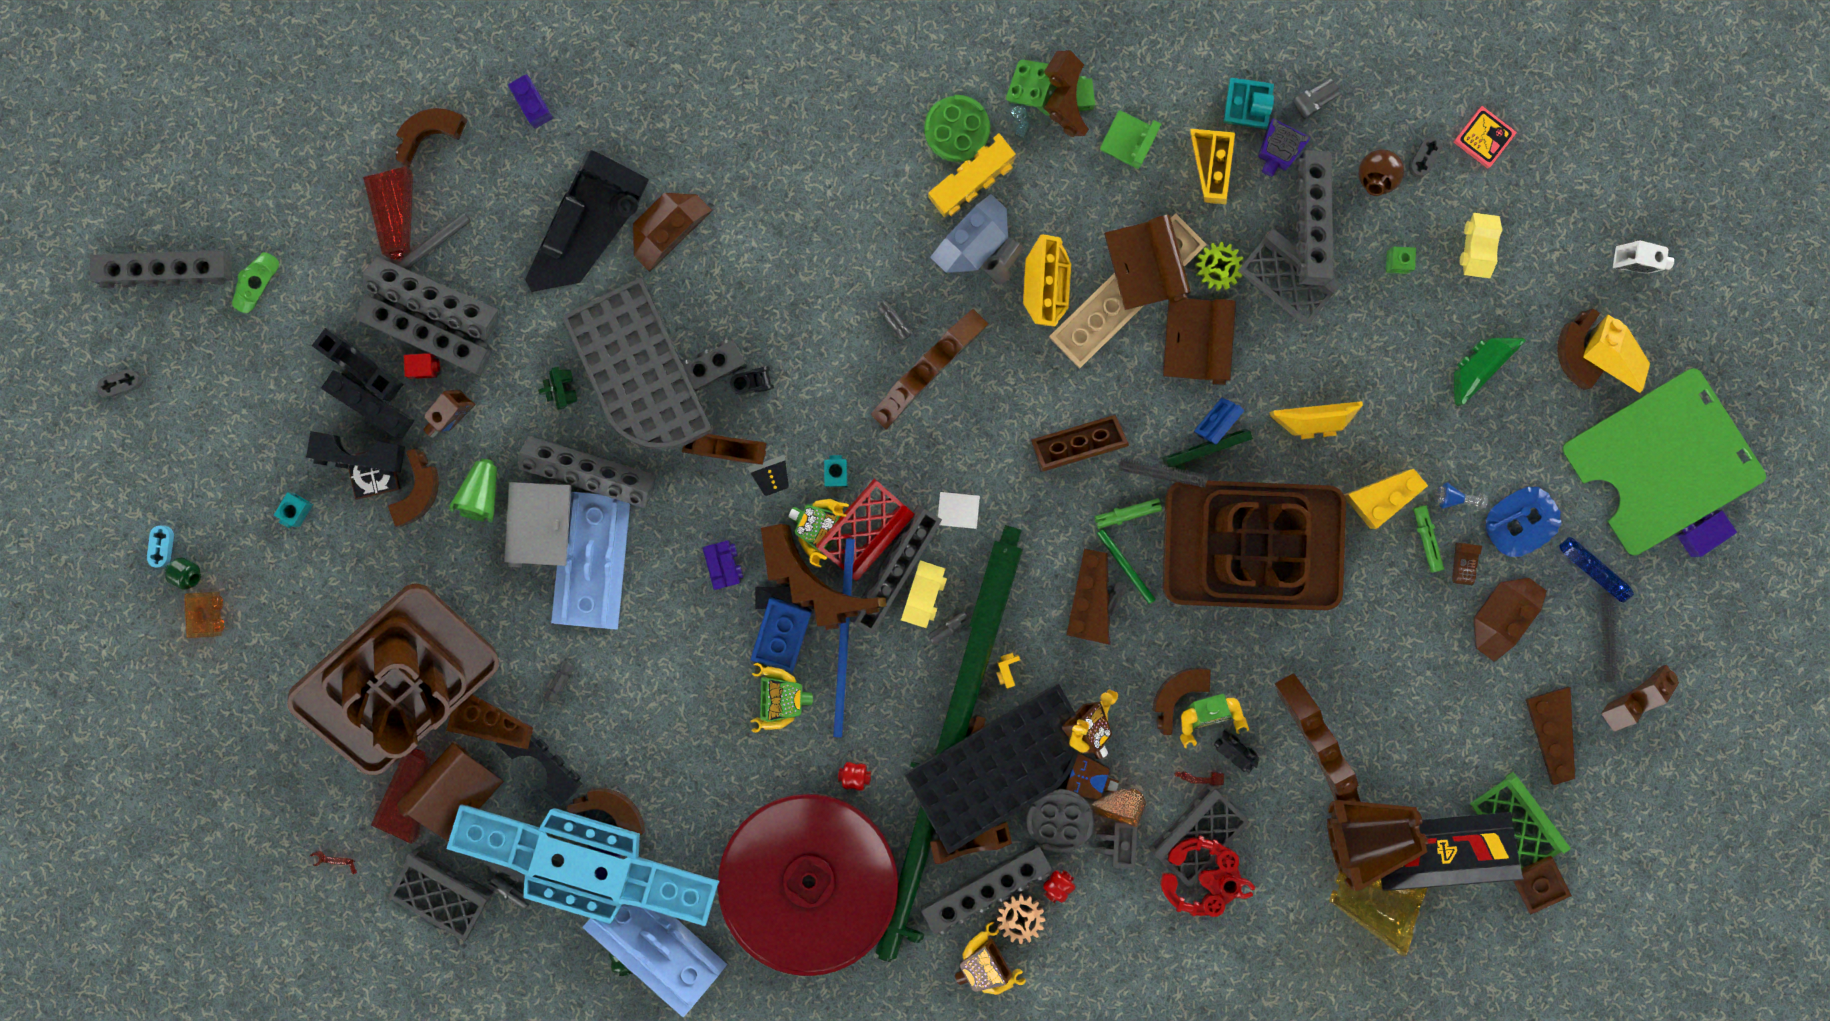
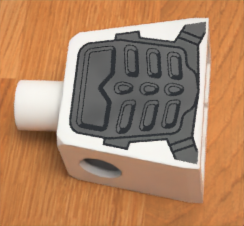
[1613,240,1674,273]

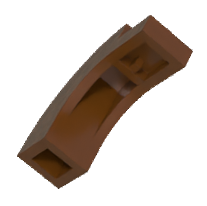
[396,108,467,167]
[1557,308,1604,390]
[388,448,439,527]
[1152,668,1211,735]
[567,788,645,835]
[930,822,1012,864]

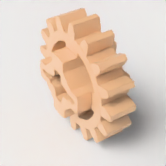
[996,893,1045,944]

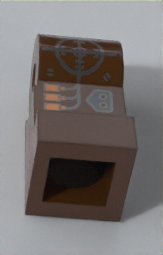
[1452,543,1482,586]

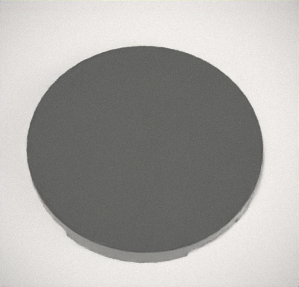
[1027,789,1094,852]

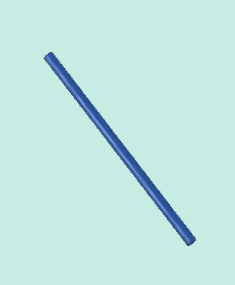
[833,538,855,737]

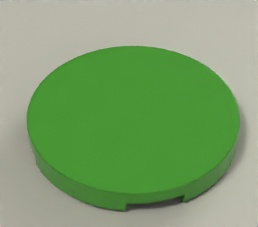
[924,95,991,162]

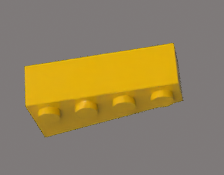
[928,133,1016,218]

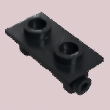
[1214,730,1259,773]

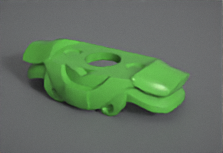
[232,252,279,313]

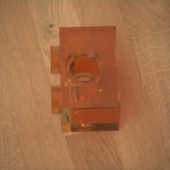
[184,592,224,638]

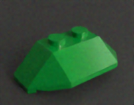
[1454,338,1526,406]

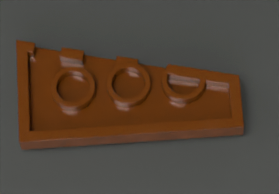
[1066,548,1111,645]
[446,694,533,749]

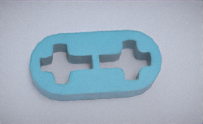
[147,526,174,568]

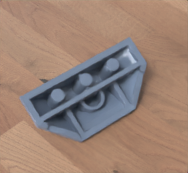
[930,194,1008,273]

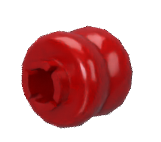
[838,762,871,791]
[1043,870,1076,903]

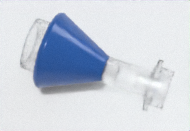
[1434,483,1488,510]

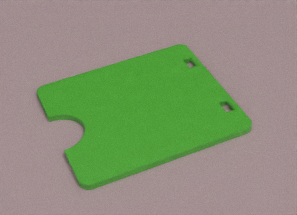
[1563,368,1766,555]

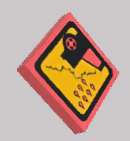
[1453,106,1517,169]

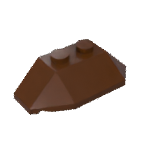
[633,192,712,272]
[1474,578,1547,662]

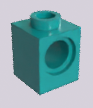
[824,455,848,487]
[274,492,313,528]

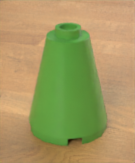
[449,458,497,522]

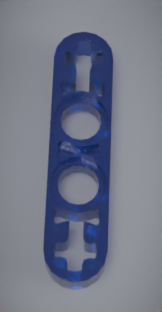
[1559,537,1634,603]

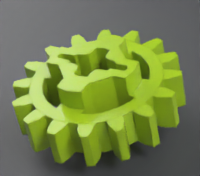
[1195,242,1243,291]

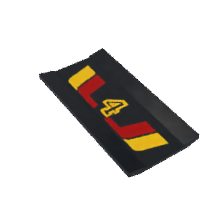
[1381,812,1523,891]

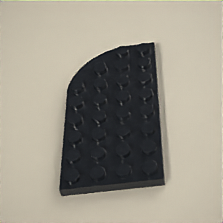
[904,683,1078,854]

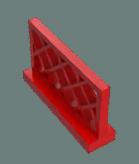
[815,479,915,582]

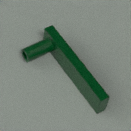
[1162,429,1253,473]

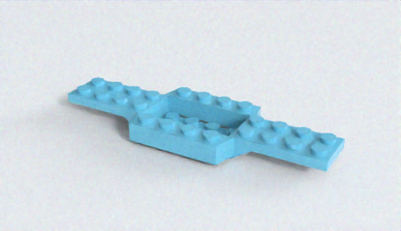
[446,804,719,926]

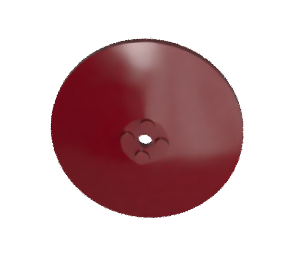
[718,794,898,976]

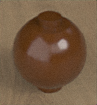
[1358,149,1404,196]

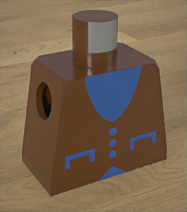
[423,389,476,438]
[1063,752,1119,799]

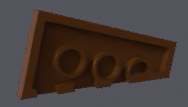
[1525,686,1575,785]

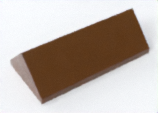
[1031,415,1129,472]

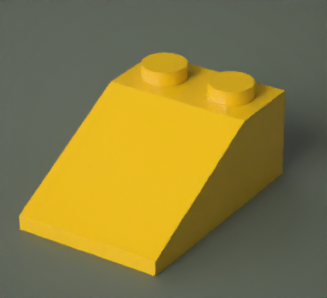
[1583,315,1650,393]

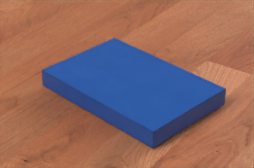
[750,597,812,673]

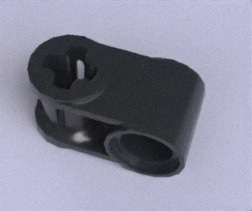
[730,366,774,395]

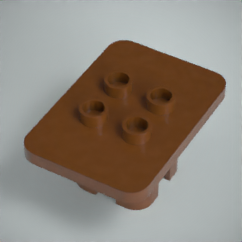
[1162,481,1346,610]
[287,583,499,775]

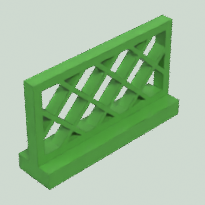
[1470,772,1571,869]

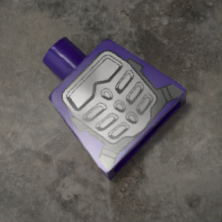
[1258,118,1311,177]

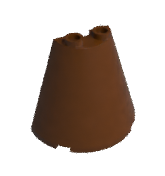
[1327,800,1428,891]

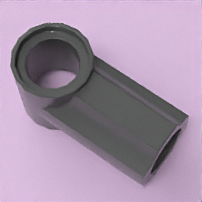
[1292,78,1340,119]
[983,238,1024,285]

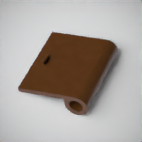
[1104,215,1191,310]
[1163,298,1236,385]
[397,741,504,842]

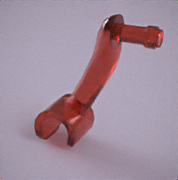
[1174,771,1224,785]
[309,851,357,874]

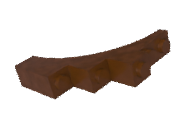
[870,309,989,430]
[761,524,887,630]
[1274,673,1361,802]

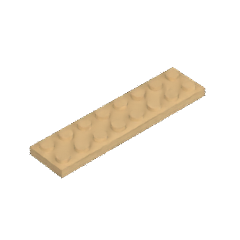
[1049,213,1207,369]

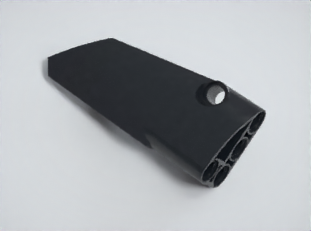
[525,150,649,292]

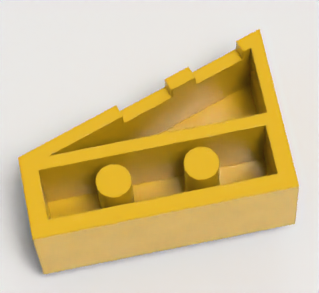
[1190,129,1235,205]
[1344,469,1428,529]

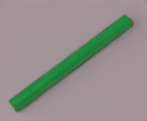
[1096,528,1156,604]

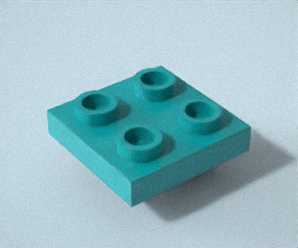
[1223,77,1274,129]

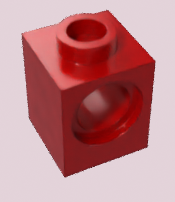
[404,353,440,379]

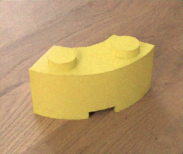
[1460,213,1502,278]
[901,560,947,628]

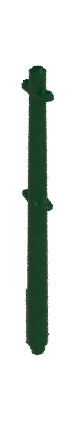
[875,525,1023,962]

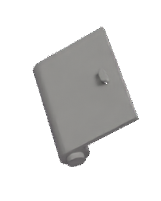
[504,482,571,568]

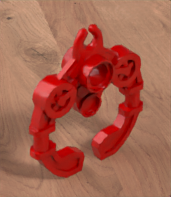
[1160,835,1255,917]

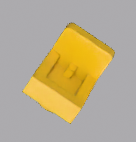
[996,652,1020,688]

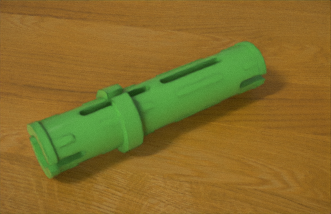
[1094,498,1162,529]
[1413,505,1445,572]

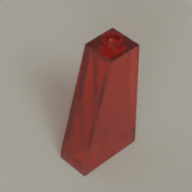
[363,166,413,260]
[371,748,431,844]

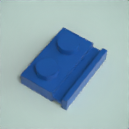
[1194,397,1244,445]

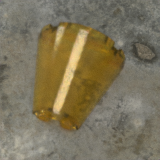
[1329,872,1428,957]

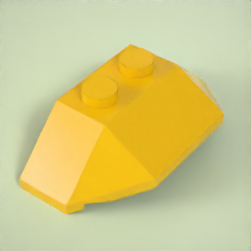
[1023,234,1071,327]
[1269,401,1363,440]

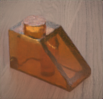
[1092,789,1146,827]

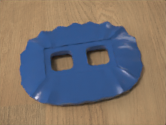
[1486,487,1562,557]

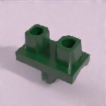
[538,367,577,410]

